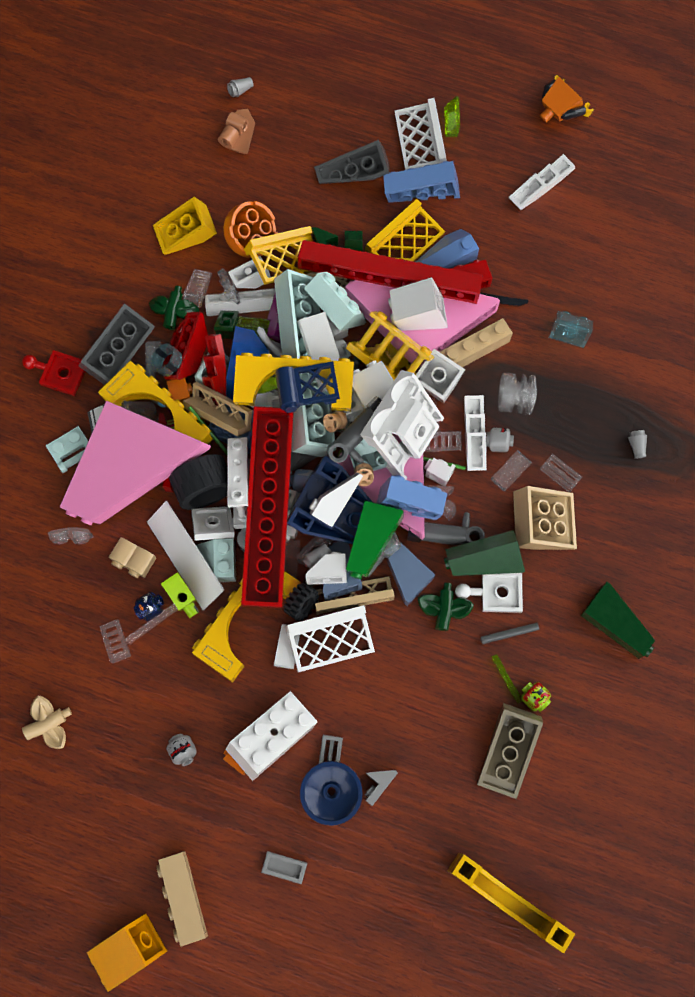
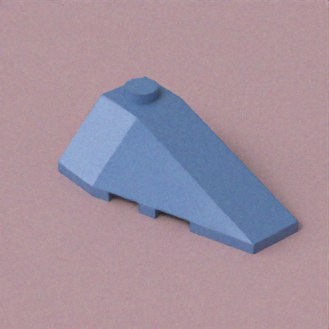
[416,229,479,269]

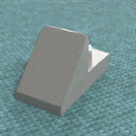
[365,770,398,806]

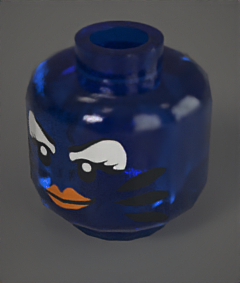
[133,592,164,621]

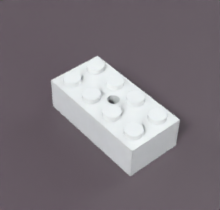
[225,691,317,781]

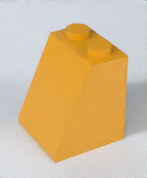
[87,914,167,992]

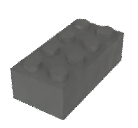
[78,303,155,385]

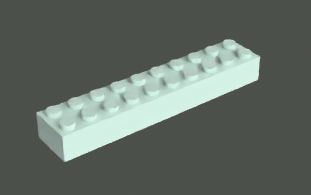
[274,269,336,457]

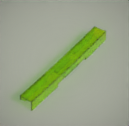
[491,654,522,704]

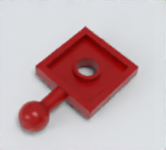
[22,350,86,396]

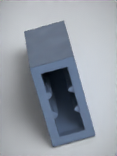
[323,541,362,601]
[387,543,435,606]

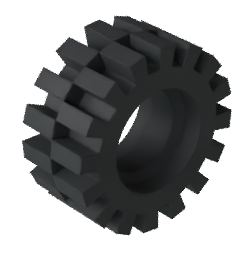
[284,583,319,622]

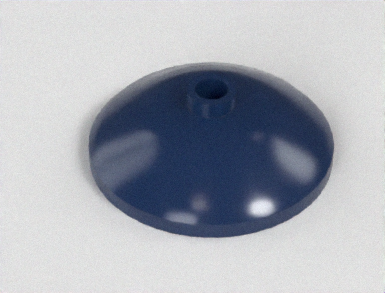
[300,761,363,826]

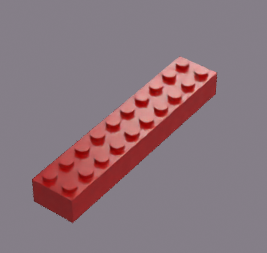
[241,406,294,608]

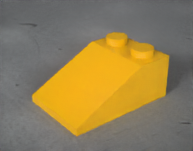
[153,197,217,255]

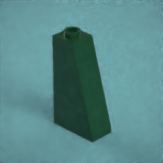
[444,530,525,576]
[580,582,655,659]

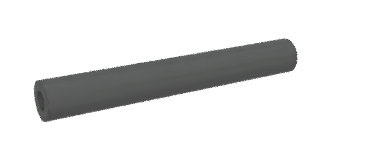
[480,622,539,644]

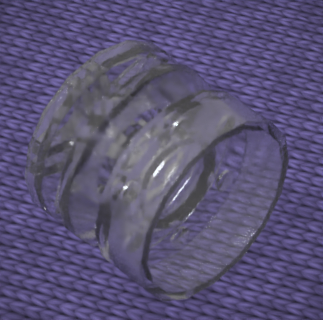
[498,372,537,414]

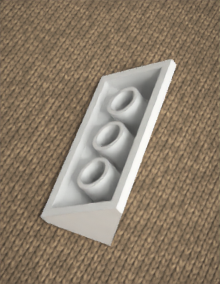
[297,312,340,392]

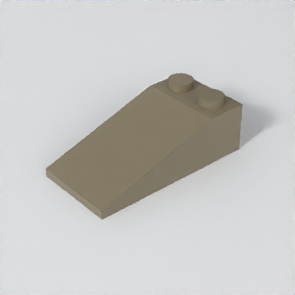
[477,703,543,799]

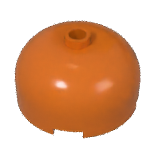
[223,201,278,258]

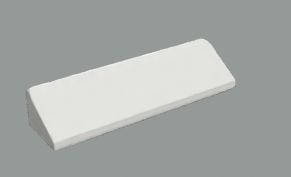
[205,288,275,316]

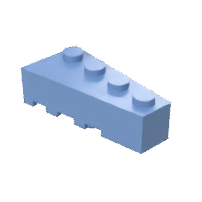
[383,161,460,202]

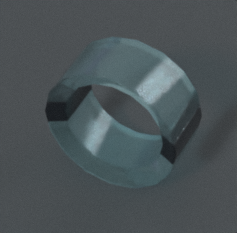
[150,344,182,376]

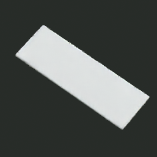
[147,501,224,610]

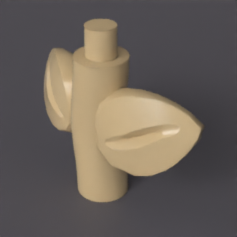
[22,695,72,749]

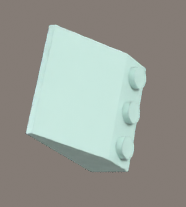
[304,272,366,331]

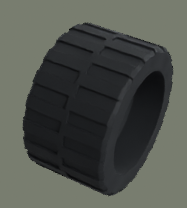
[169,454,228,510]

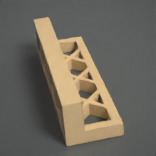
[183,382,252,437]
[315,577,395,614]

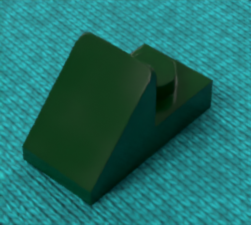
[312,227,338,246]
[345,231,363,252]
[214,311,239,339]

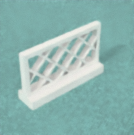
[395,98,447,170]
[285,605,375,672]

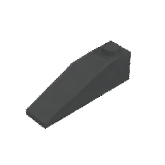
[314,140,390,184]

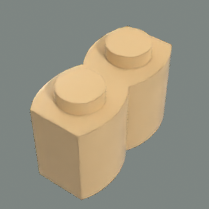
[109,537,156,578]

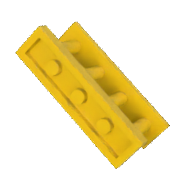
[346,311,434,380]

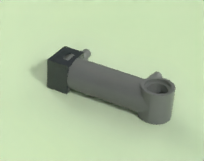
[326,396,382,464]
[407,512,485,546]

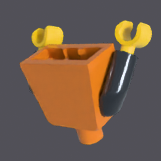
[540,75,594,123]

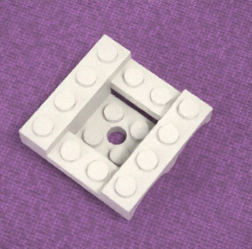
[360,370,444,480]

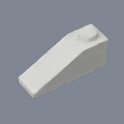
[309,473,363,527]

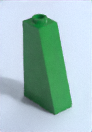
[346,501,404,579]

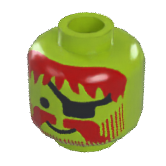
[521,682,551,712]

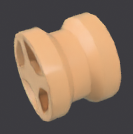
[323,411,348,432]
[354,462,374,487]

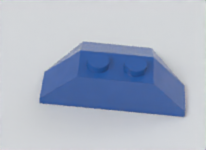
[226,326,269,400]

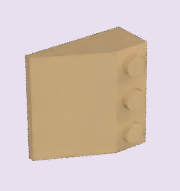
[513,486,577,550]

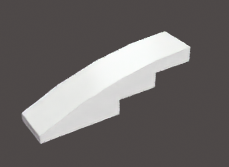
[509,154,575,210]
[464,395,487,471]

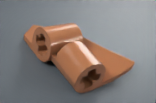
[218,109,255,154]

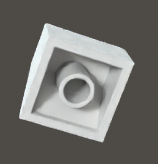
[415,349,465,404]

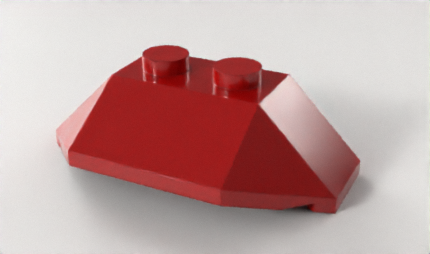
[162,312,208,380]

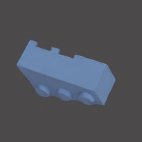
[376,475,447,520]

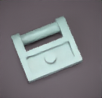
[46,426,88,473]

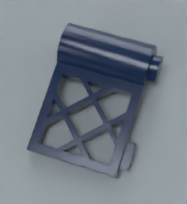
[275,361,340,413]

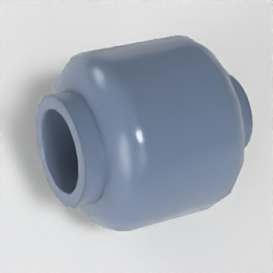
[290,469,313,494]

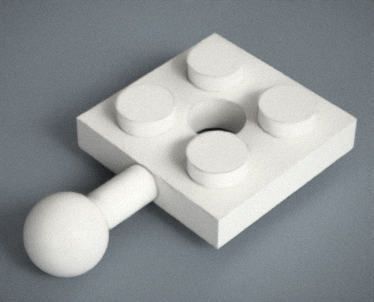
[192,507,234,540]
[455,573,523,613]

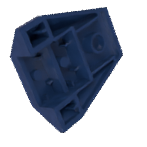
[287,456,373,544]

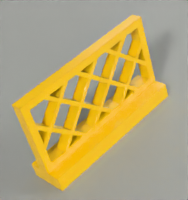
[364,199,445,262]
[244,226,313,285]

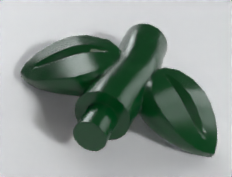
[149,286,200,330]
[418,583,474,631]

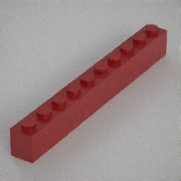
[298,240,483,304]

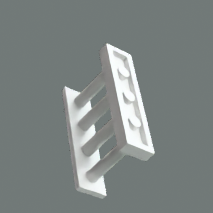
[227,437,251,529]

